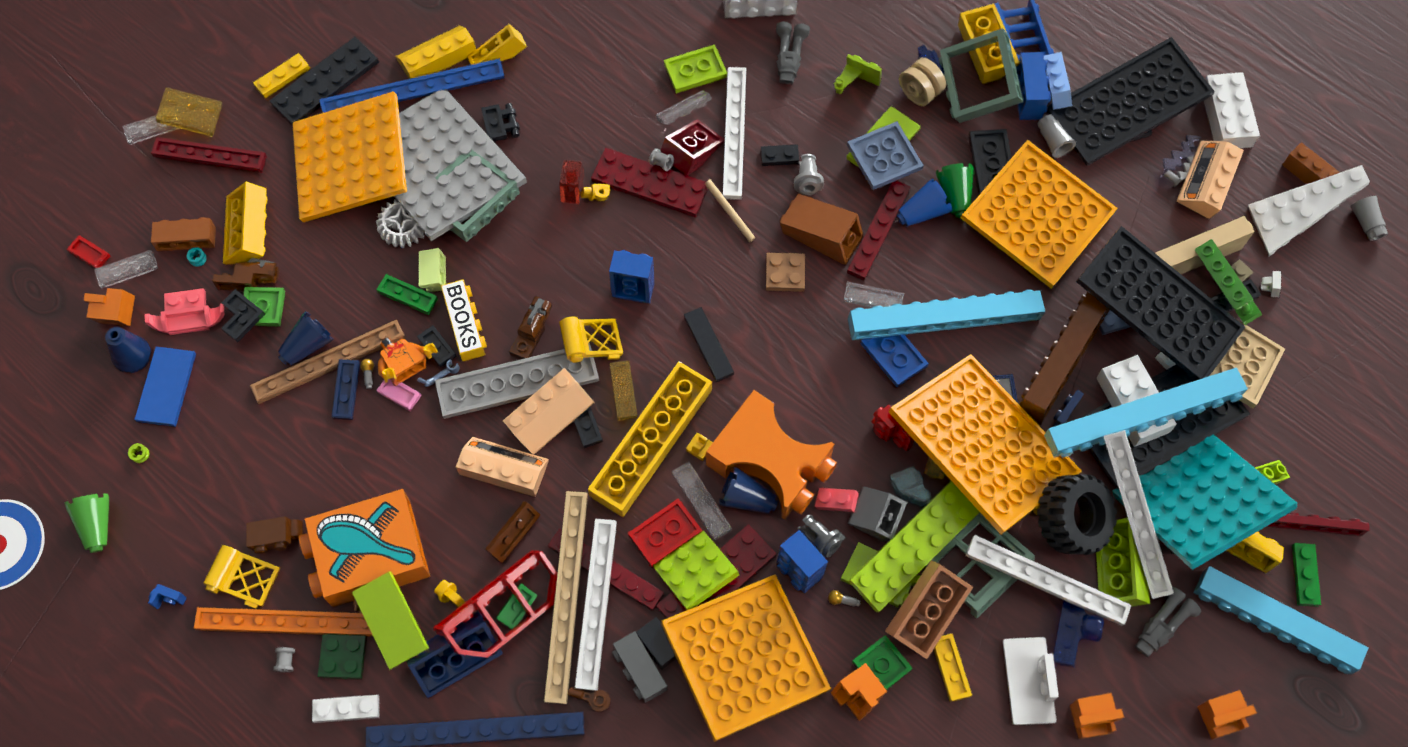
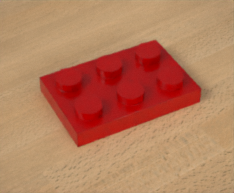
[628,499,702,567]

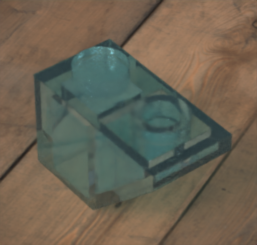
[889,466,932,509]

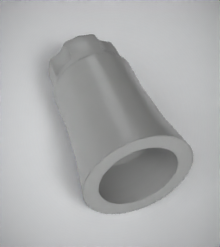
[1038,115,1076,158]
[1350,196,1388,241]

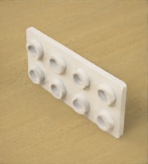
[1003,637,1059,725]

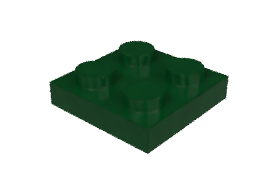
[318,634,367,680]

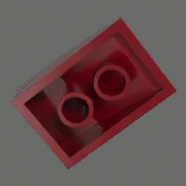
[660,119,725,176]

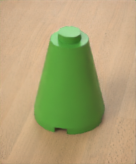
[65,494,109,553]

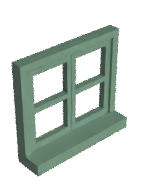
[925,512,1035,619]

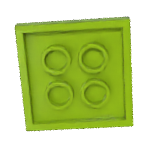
[653,530,739,610]

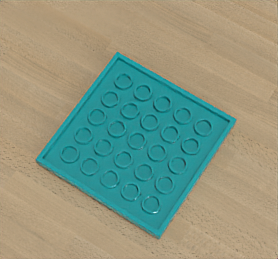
[1112,434,1297,570]

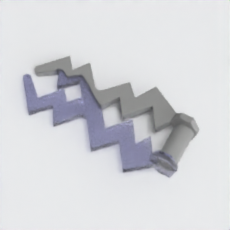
[1160,135,1204,187]

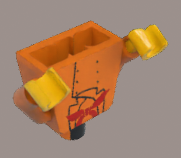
[378,338,438,386]

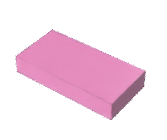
[376,379,421,411]

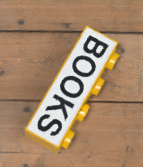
[441,279,487,361]

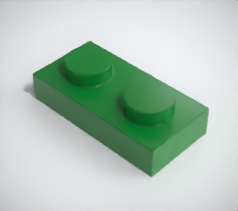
[495,583,538,630]

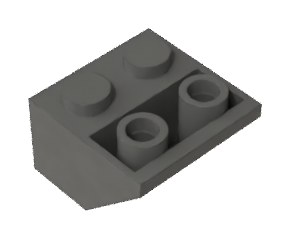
[847,486,907,541]

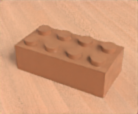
[885,560,973,659]

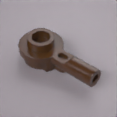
[568,687,611,712]

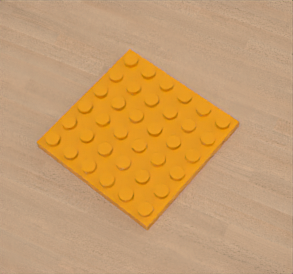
[293,91,407,222]
[960,140,1118,289]
[661,574,831,742]

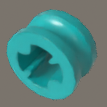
[187,247,207,267]

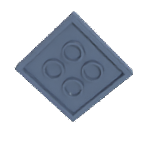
[847,122,924,190]

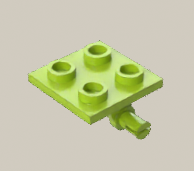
[834,54,882,94]

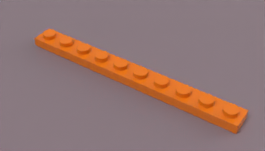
[194,607,373,636]

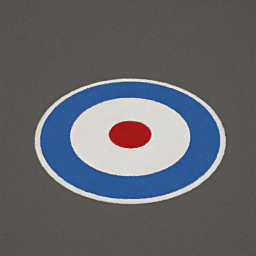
[0,499,45,590]

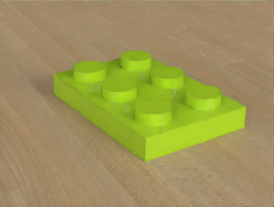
[664,45,727,93]

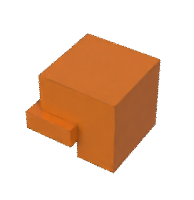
[84,288,135,326]
[830,663,887,721]
[1197,690,1257,740]
[1070,693,1124,739]

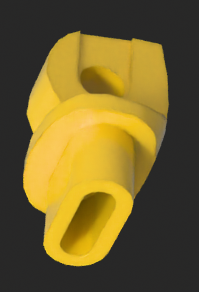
[581,184,610,201]
[434,580,465,608]

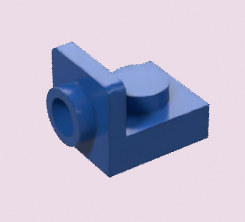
[148,584,187,609]

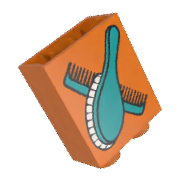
[299,489,430,607]

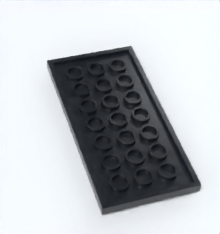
[1047,37,1215,166]
[1076,226,1245,380]
[1078,365,1250,489]

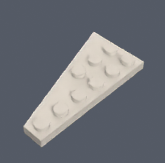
[1248,165,1370,256]

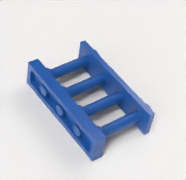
[994,0,1054,60]

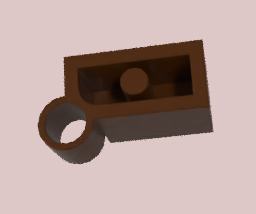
[246,516,303,554]

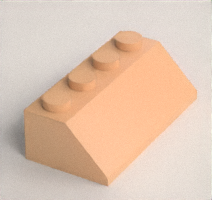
[503,368,595,455]

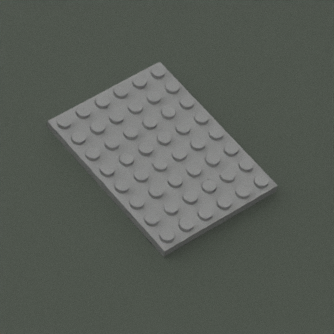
[394,90,527,241]

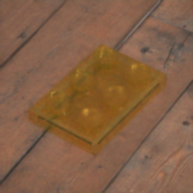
[156,87,222,136]

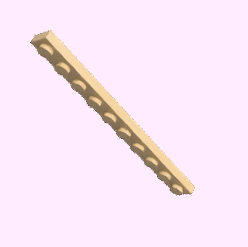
[544,491,588,704]

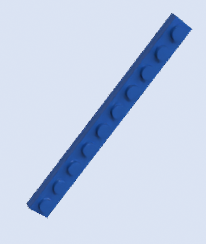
[319,59,505,113]

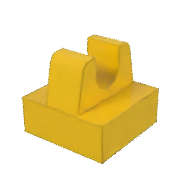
[686,433,713,461]

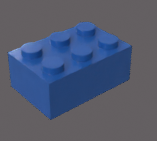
[1016,52,1051,120]
[609,250,654,304]
[777,530,828,593]

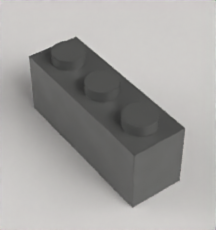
[612,631,667,703]

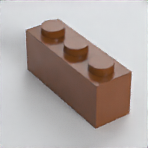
[1282,142,1340,184]
[151,217,216,251]

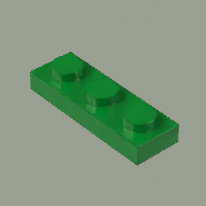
[376,274,438,315]
[1292,543,1321,607]

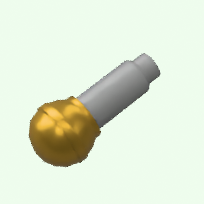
[360,359,374,389]
[828,590,860,607]

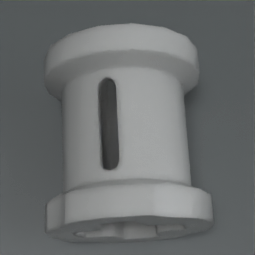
[649,149,674,171]
[274,647,295,672]

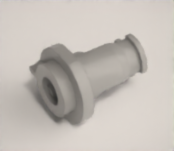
[794,154,824,195]

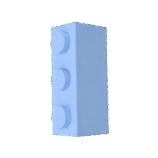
[1044,52,1072,110]

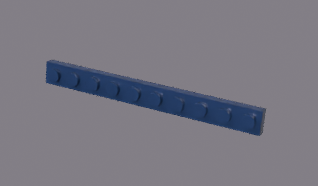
[366,712,584,747]

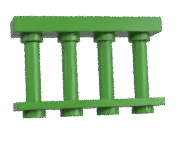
[1195,239,1262,325]

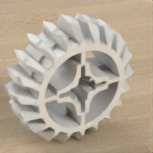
[376,199,424,248]

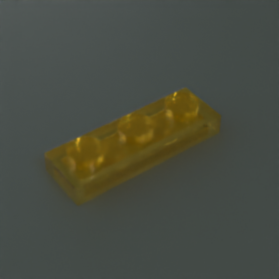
[610,360,638,421]

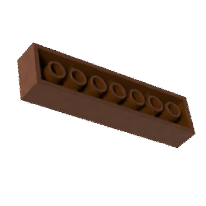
[1019,292,1110,425]

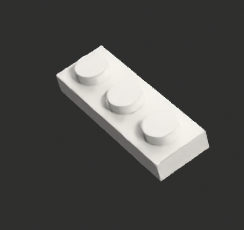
[312,695,379,723]

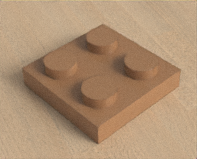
[766,253,805,292]

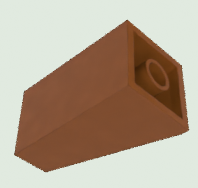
[780,194,864,265]

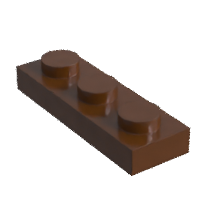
[485,501,540,563]

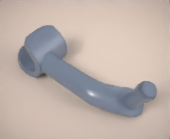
[417,360,460,387]

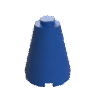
[897,179,952,226]

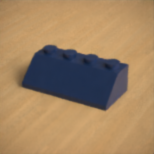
[406,611,503,698]

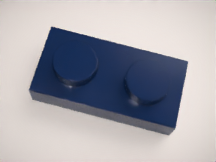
[1053,390,1084,427]

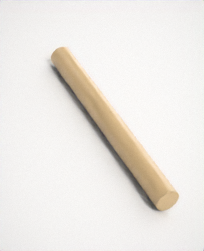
[705,179,755,242]

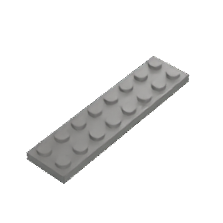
[435,343,599,419]

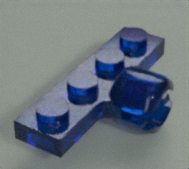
[1054,584,1104,667]

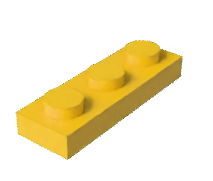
[253,53,310,98]
[934,634,972,702]

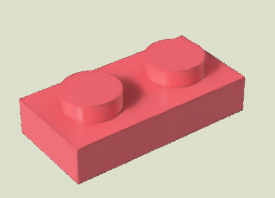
[814,488,859,512]

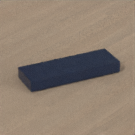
[331,359,360,420]

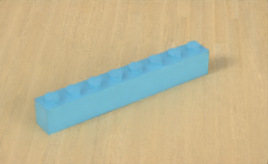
[1193,566,1368,674]

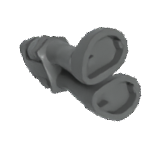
[776,22,810,84]
[1135,586,1201,657]

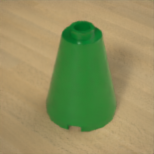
[936,163,974,218]

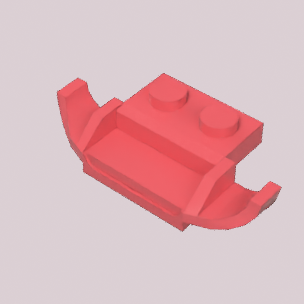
[145,288,225,335]

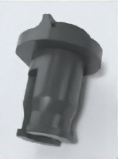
[797,514,846,558]

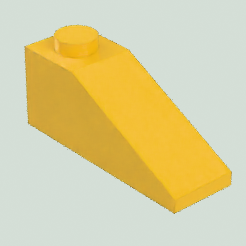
[467,24,527,65]

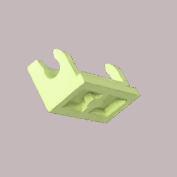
[419,248,446,292]

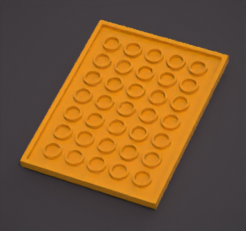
[888,354,1082,535]

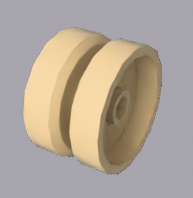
[899,58,946,106]

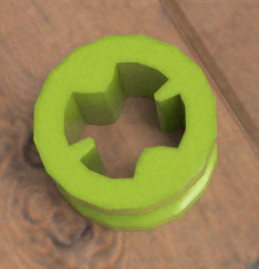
[128,443,150,463]

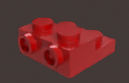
[871,404,914,451]

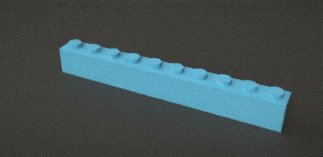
[848,290,1046,340]
[1044,367,1248,458]

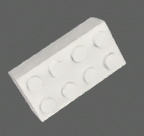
[724,0,797,18]
[1204,73,1260,148]
[1096,355,1177,447]

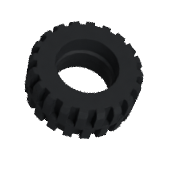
[1037,474,1117,555]

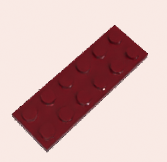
[591,147,708,217]
[656,524,777,619]

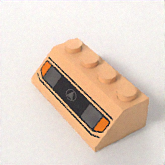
[1177,141,1244,219]
[456,437,549,497]

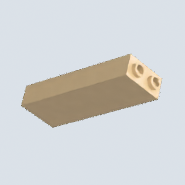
[1155,216,1255,274]

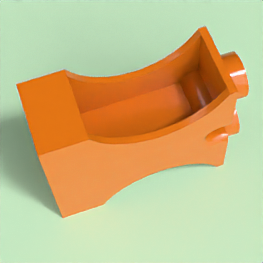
[706,390,837,520]

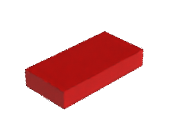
[66,235,110,270]

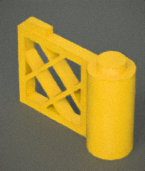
[559,317,623,363]
[203,545,280,609]

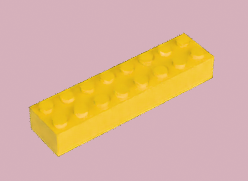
[588,361,712,518]

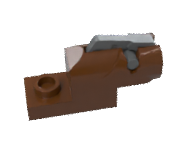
[212,258,279,291]
[509,296,552,359]

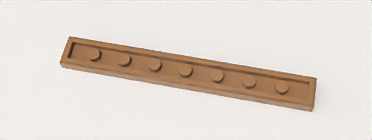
[250,320,405,404]

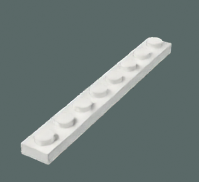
[723,67,746,199]
[1104,430,1174,599]
[575,519,617,691]
[965,535,1131,626]

